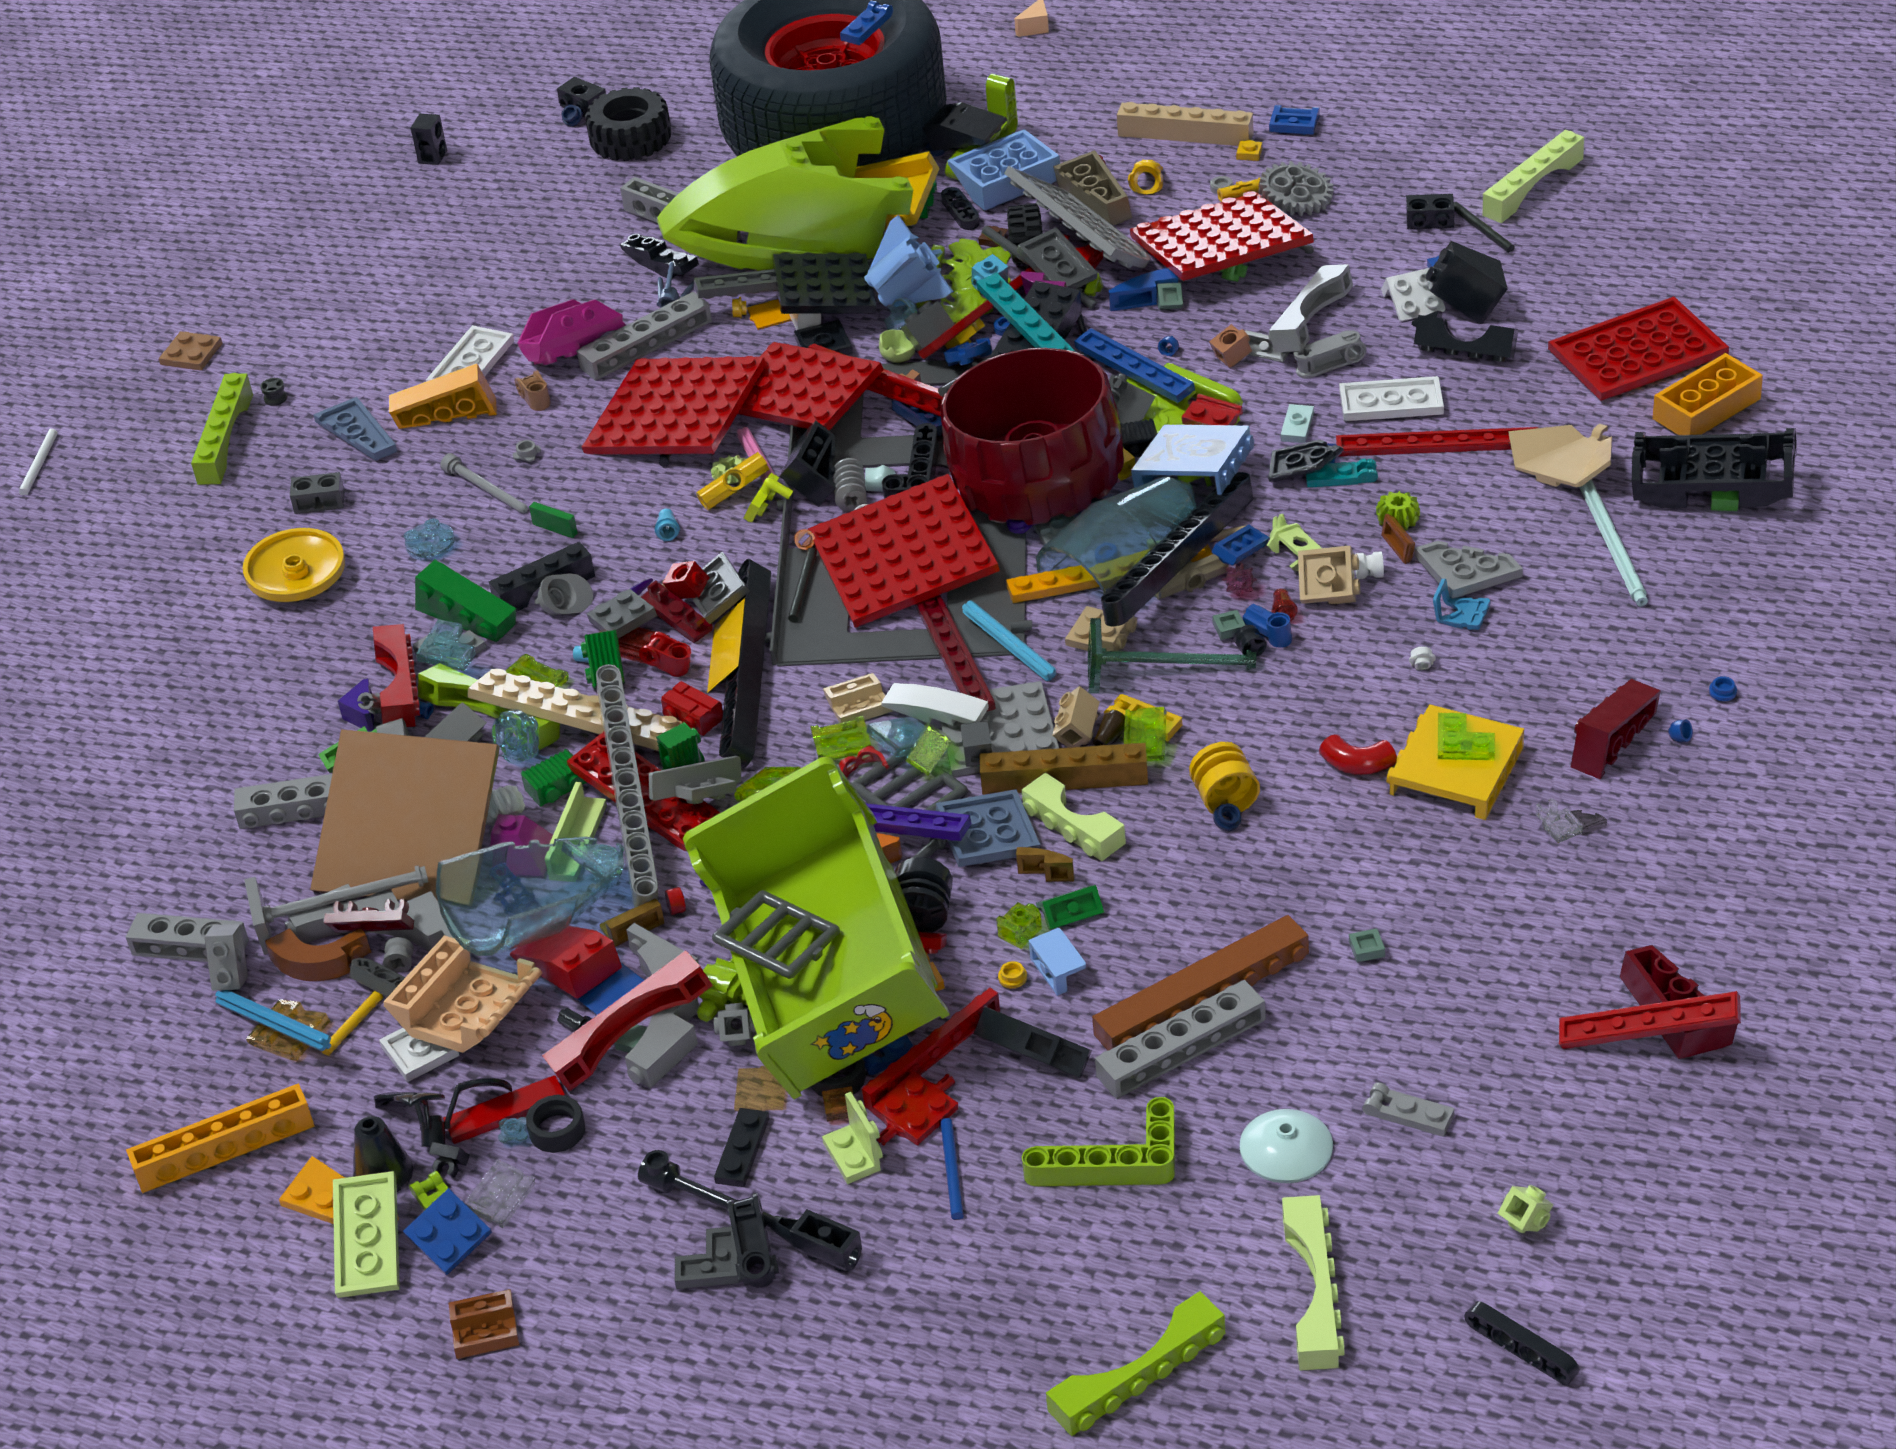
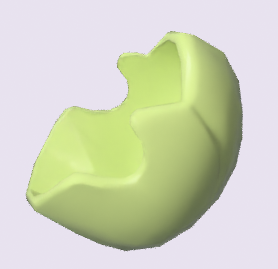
[879,329,915,363]

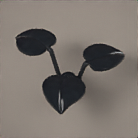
[374,1078,512,1147]

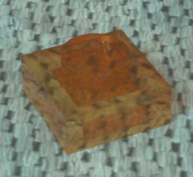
[822,1086,853,1122]

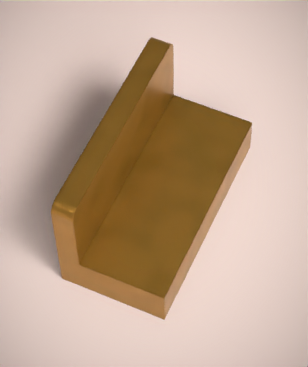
[599,898,665,947]

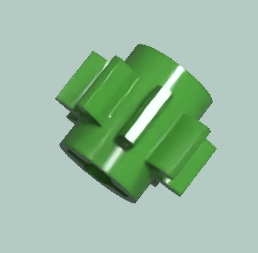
[1219,264,1248,282]

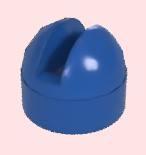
[1158,336,1179,357]
[1668,719,1693,742]

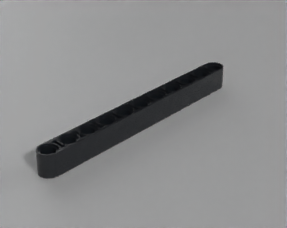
[1101,472,1253,627]
[719,558,771,768]

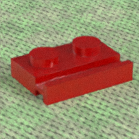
[1181,394,1243,425]

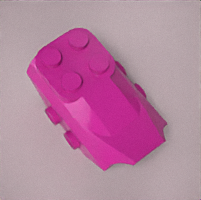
[517,299,626,365]

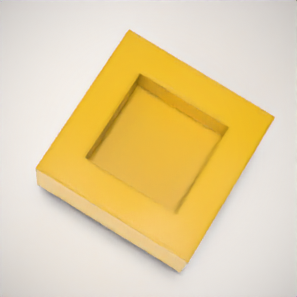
[1236,140,1263,161]

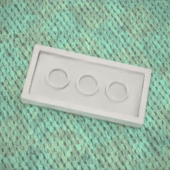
[426,325,514,382]
[1339,376,1444,421]

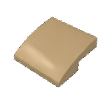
[823,673,893,727]

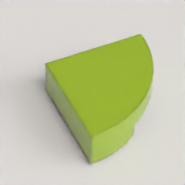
[1084,273,1104,296]

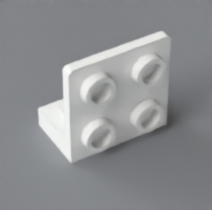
[1381,268,1446,322]

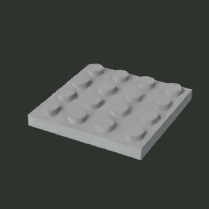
[940,681,1059,777]

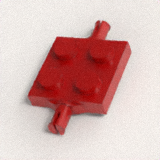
[873,1071,958,1146]

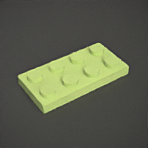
[333,1171,400,1298]

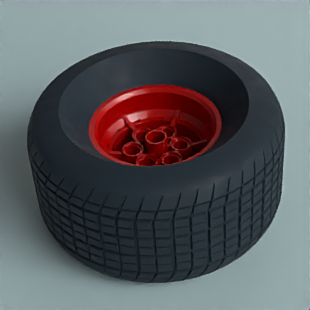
[709,0,947,167]

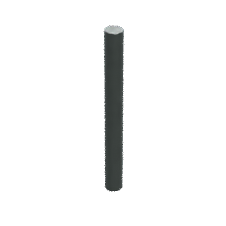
[1454,202,1515,253]
[788,548,817,623]

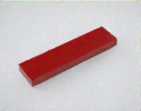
[443,1075,565,1144]

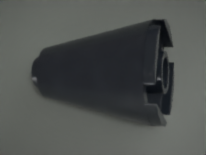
[353,1116,414,1192]

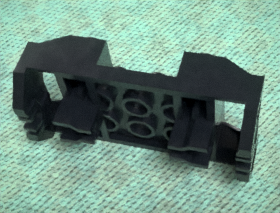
[1631,428,1797,508]

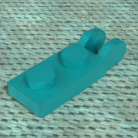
[1306,458,1378,488]

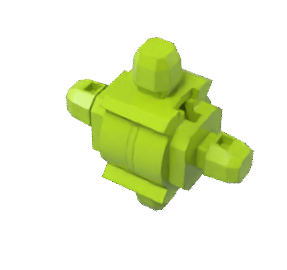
[697,957,748,1022]

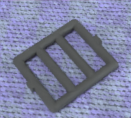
[851,746,968,811]
[712,890,840,979]

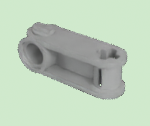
[1294,330,1367,379]

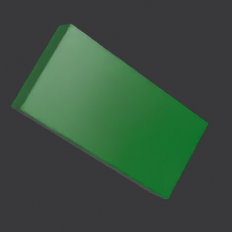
[529,502,578,538]

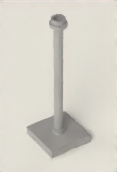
[244,865,429,955]

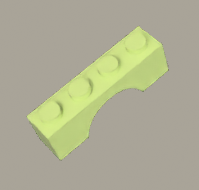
[1022,773,1126,861]

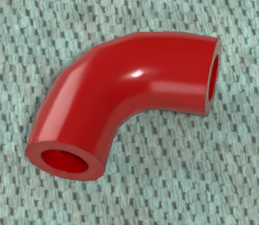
[1319,734,1397,775]

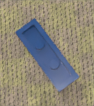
[1212,524,1270,566]

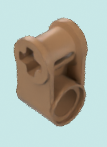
[514,370,551,411]

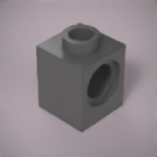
[960,721,992,767]

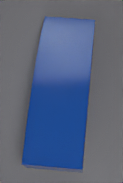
[1109,268,1178,311]

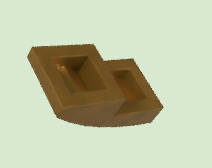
[1016,847,1074,882]

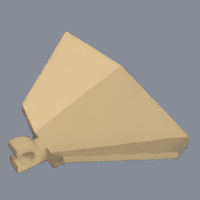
[1508,424,1612,487]

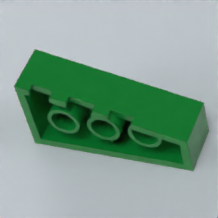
[415,559,516,643]

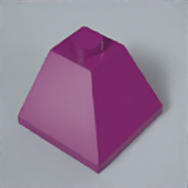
[489,814,553,879]

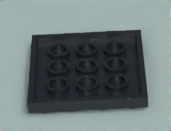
[773,252,876,314]

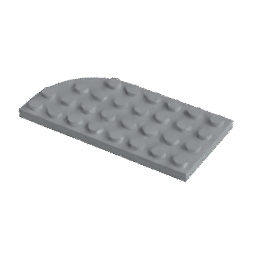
[1004,166,1151,269]

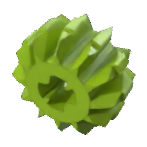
[1376,490,1420,531]

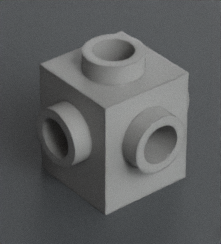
[714,1003,756,1046]

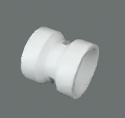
[1355,551,1384,579]

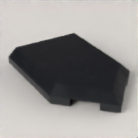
[1268,439,1344,483]

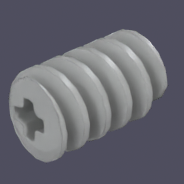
[833,458,867,512]

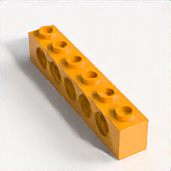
[126,1083,315,1193]

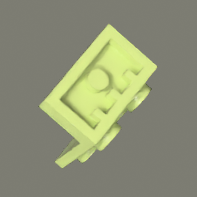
[822,1092,883,1184]

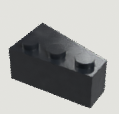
[779,420,836,507]

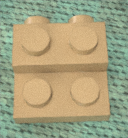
[1298,546,1361,604]
[1065,606,1137,657]

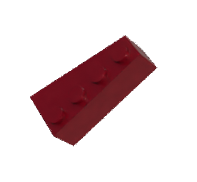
[1570,679,1661,779]
[1620,945,1738,1059]

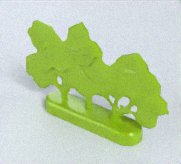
[916,238,1011,322]
[1127,363,1243,433]

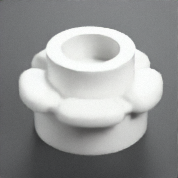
[1409,647,1436,670]

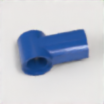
[1243,604,1292,648]

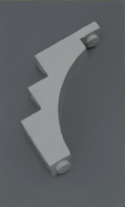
[284,884,462,951]
[625,923,699,1088]

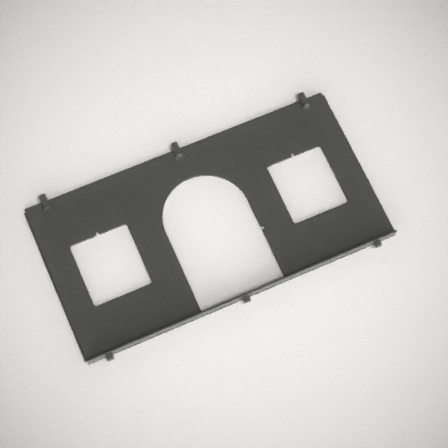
[765,358,1032,667]

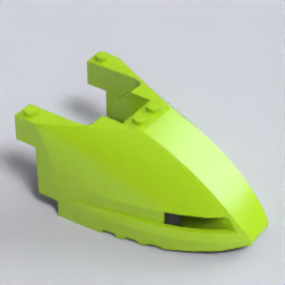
[657,116,913,271]

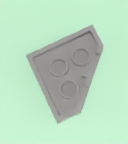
[1414,541,1523,599]

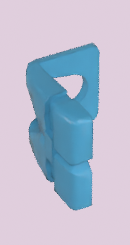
[1433,578,1491,630]

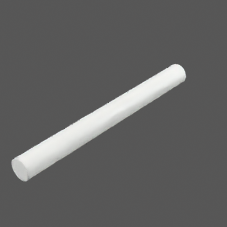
[19,429,58,495]

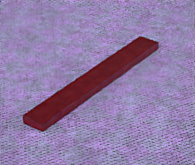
[915,595,996,712]

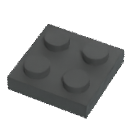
[586,589,657,638]

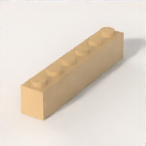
[1117,102,1254,146]

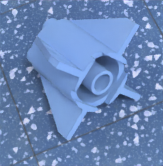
[864,215,953,306]

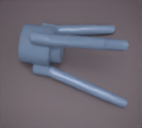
[657,262,694,308]

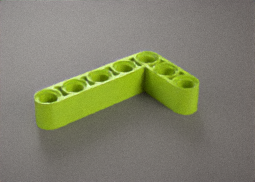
[945,74,1018,180]
[1022,1097,1175,1187]

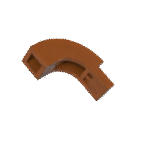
[265,928,371,981]

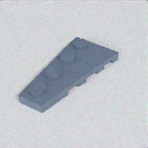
[313,397,397,461]

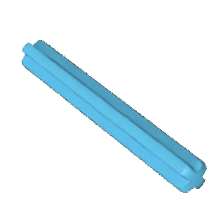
[962,600,1056,681]

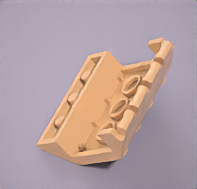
[383,935,542,1053]

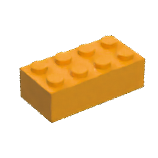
[1653,353,1763,435]

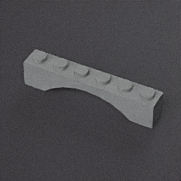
[1269,264,1353,352]

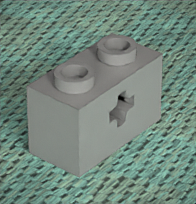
[204,924,248,991]

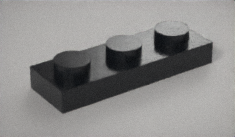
[714,1108,770,1187]

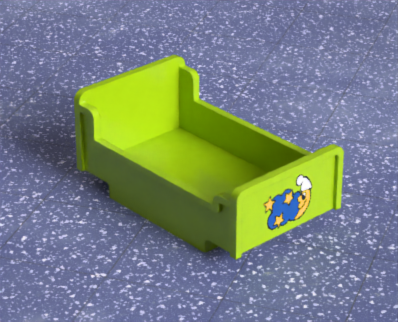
[683,757,950,1100]

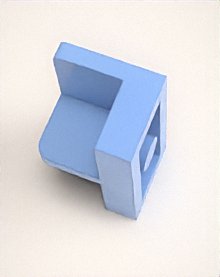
[1028,928,1086,996]

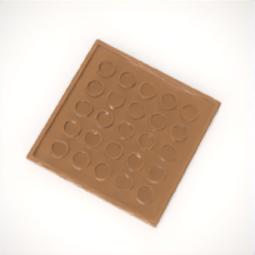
[310,729,500,908]

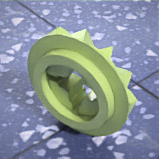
[711,455,747,484]

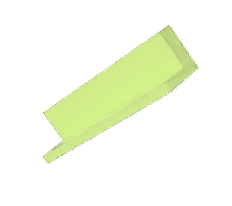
[544,782,607,883]

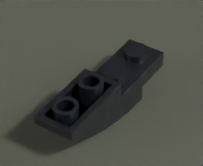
[620,234,699,279]
[973,1007,1092,1078]

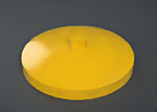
[243,528,345,602]

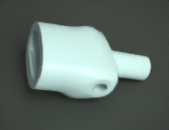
[865,465,896,492]

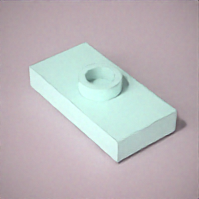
[1281,404,1314,443]

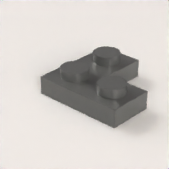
[675,1227,739,1289]

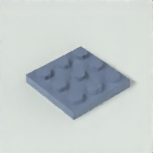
[936,789,1040,867]

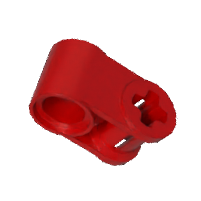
[639,632,691,677]

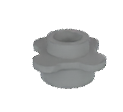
[513,440,541,462]

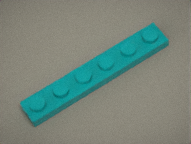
[977,272,1075,351]

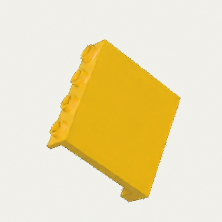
[854,152,940,231]
[1386,704,1524,820]

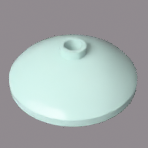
[1240,1109,1333,1183]

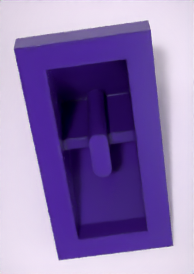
[338,679,375,732]

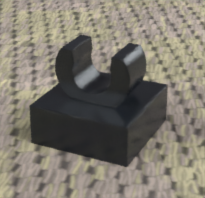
[429,1142,470,1178]

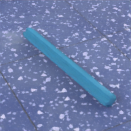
[215,990,331,1051]

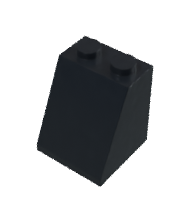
[1426,241,1508,324]

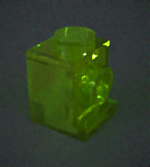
[996,902,1042,949]

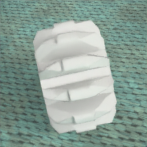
[486,785,525,826]

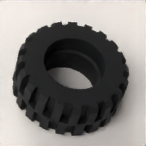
[585,87,672,161]

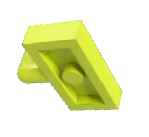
[743,473,793,522]

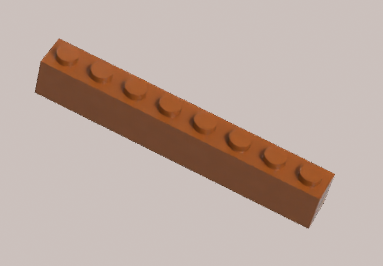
[1092,915,1309,1050]

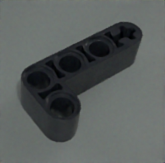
[882,423,939,499]

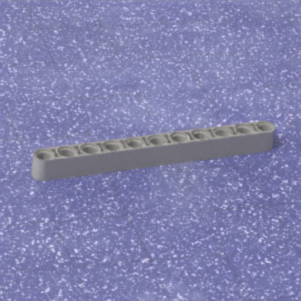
[596,665,659,908]

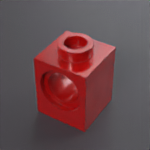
[663,561,710,599]

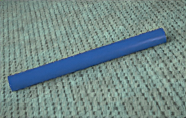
[940,1118,964,1220]

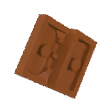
[448,1289,519,1359]

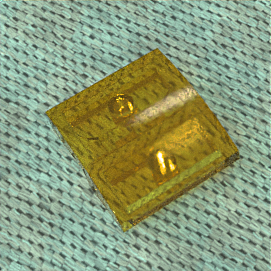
[246,999,330,1061]

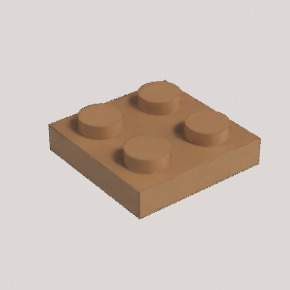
[159,331,223,371]

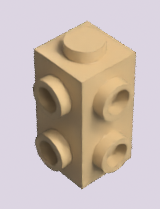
[1052,686,1100,748]

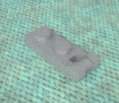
[1362,1083,1455,1137]

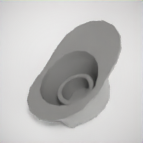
[535,574,593,615]

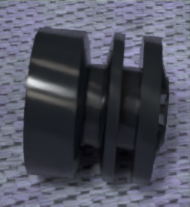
[895,857,953,933]

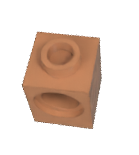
[1209,324,1252,368]

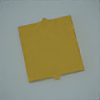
[734,1066,786,1111]

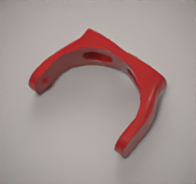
[839,746,890,778]

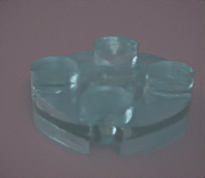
[404,518,455,560]
[492,709,539,764]

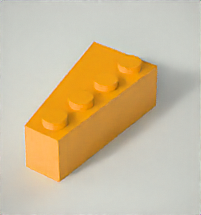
[389,363,497,429]

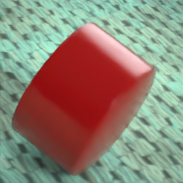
[665,887,686,915]

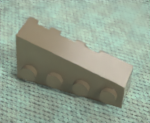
[1053,150,1132,225]

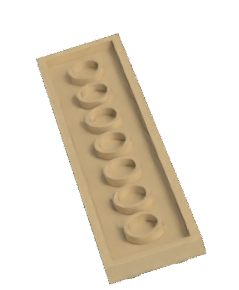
[468,669,682,751]

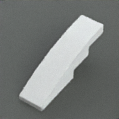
[881,683,988,726]

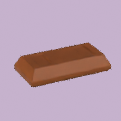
[1381,514,1415,564]

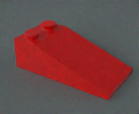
[510,923,622,999]

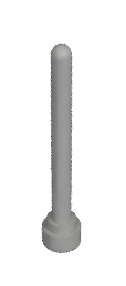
[440,453,528,514]

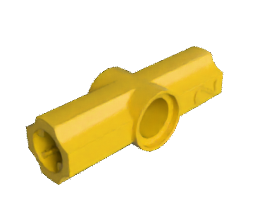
[696,452,770,511]

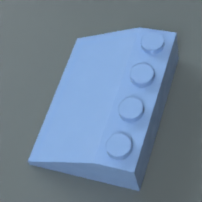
[948,129,1060,210]

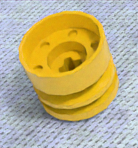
[1189,742,1260,817]

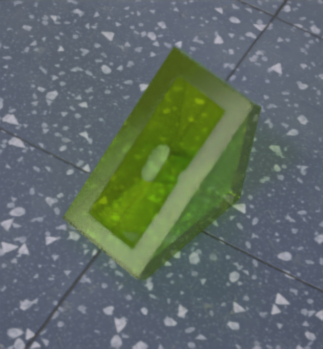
[905,722,952,776]

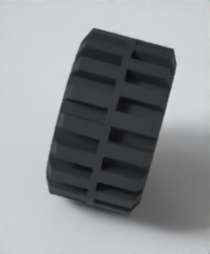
[1007,203,1043,264]

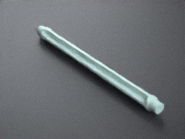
[1579,479,1648,607]

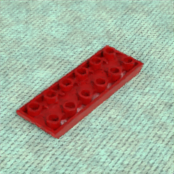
[567,731,720,851]

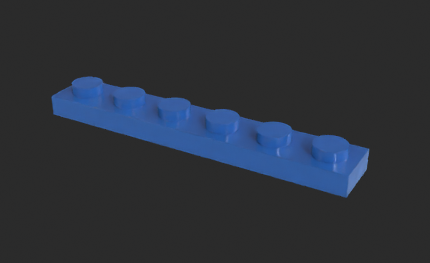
[1074,328,1195,403]

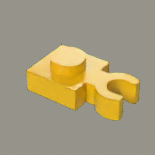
[945,318,985,349]

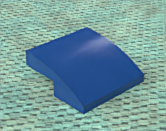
[571,963,644,1016]

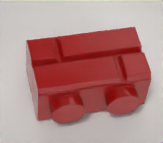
[661,681,723,736]

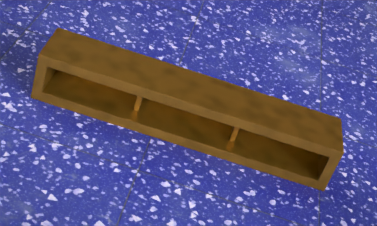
[980,743,1148,795]

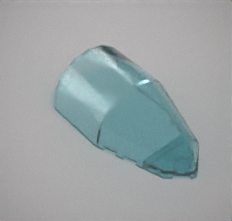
[1036,477,1197,594]
[436,837,624,956]

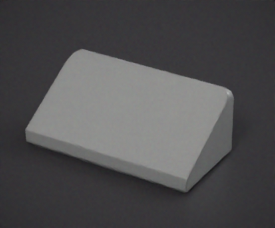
[1245,330,1290,362]

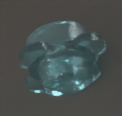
[498,1117,528,1145]

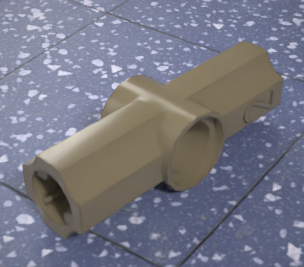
[1154,554,1229,600]

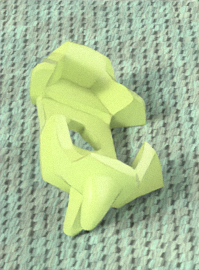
[1267,513,1321,571]

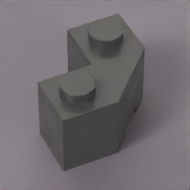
[901,301,954,352]

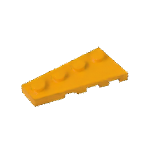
[279,1156,399,1224]

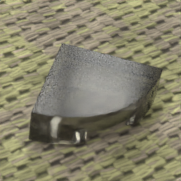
[1567,810,1607,836]

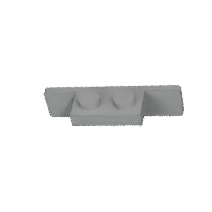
[649,756,741,804]

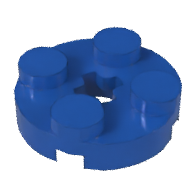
[944,338,993,366]

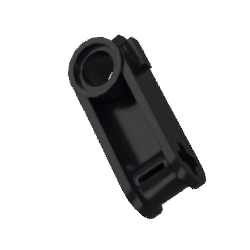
[727,1192,779,1288]

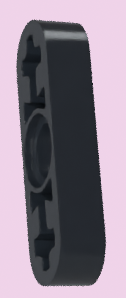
[941,187,980,230]

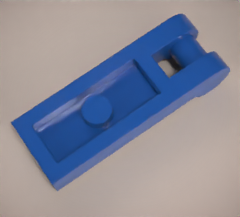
[840,0,893,45]

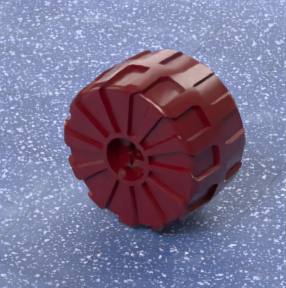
[940,348,1124,525]

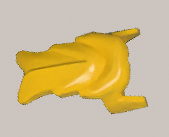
[1128,159,1163,194]

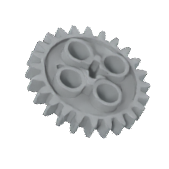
[1259,161,1334,216]

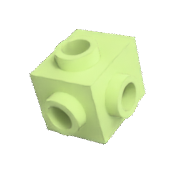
[1497,1185,1554,1233]

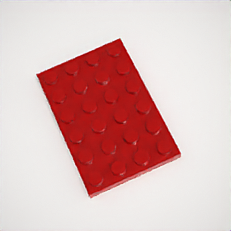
[1548,297,1729,401]
[738,342,884,430]

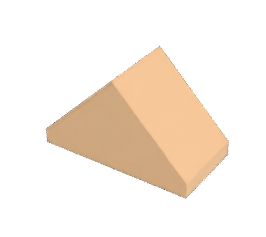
[1014,0,1049,37]

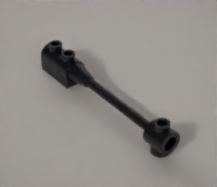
[638,1150,862,1272]

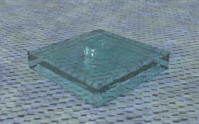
[867,716,943,757]

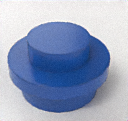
[1709,676,1737,701]

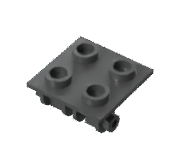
[1109,373,1156,424]

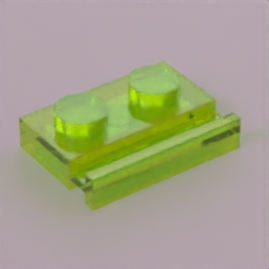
[1124,707,1167,762]

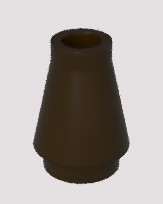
[1093,710,1128,746]

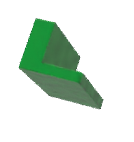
[1036,885,1104,930]

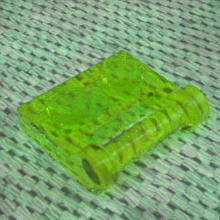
[506,654,569,687]
[810,716,871,760]
[734,767,801,802]

